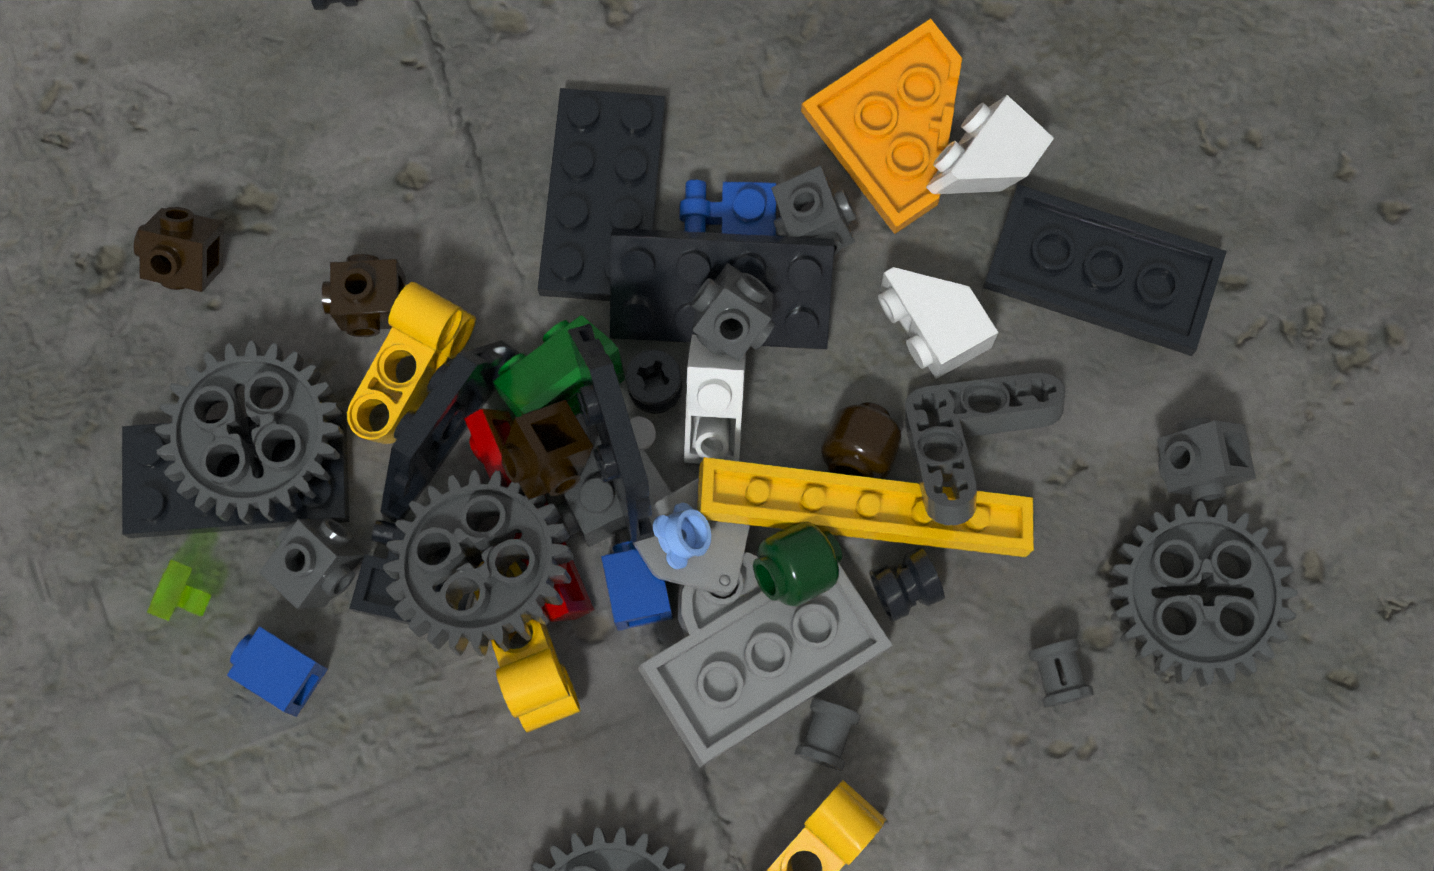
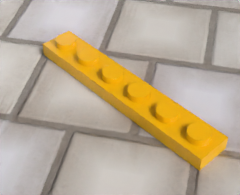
[697,457,1034,557]

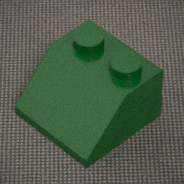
[493,315,625,417]

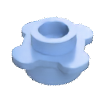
[653,502,711,569]

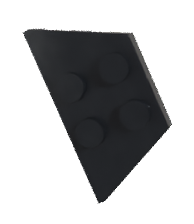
[568,324,654,543]
[380,340,520,523]

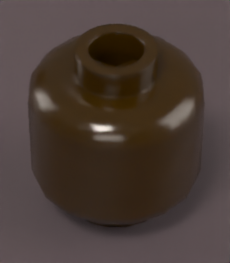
[821,402,901,479]

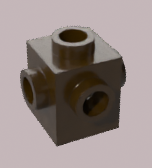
[134,207,224,292]
[322,254,406,337]
[501,400,594,500]

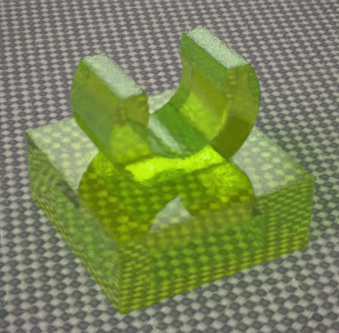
[145,560,212,622]

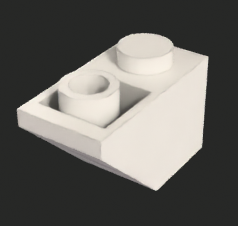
[926,95,1054,194]
[878,267,999,379]
[684,335,746,464]

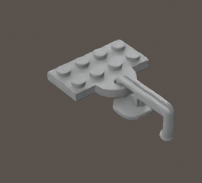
[630,416,893,768]

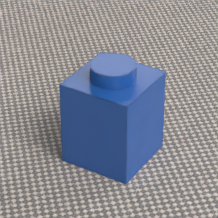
[601,541,673,631]
[227,626,328,717]

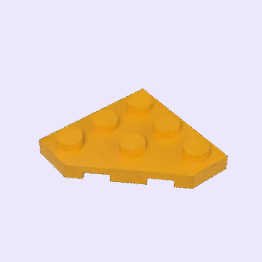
[801,18,962,234]

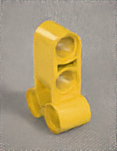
[347,282,476,444]
[474,561,581,733]
[767,780,887,871]

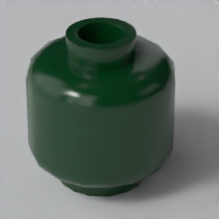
[753,522,842,606]

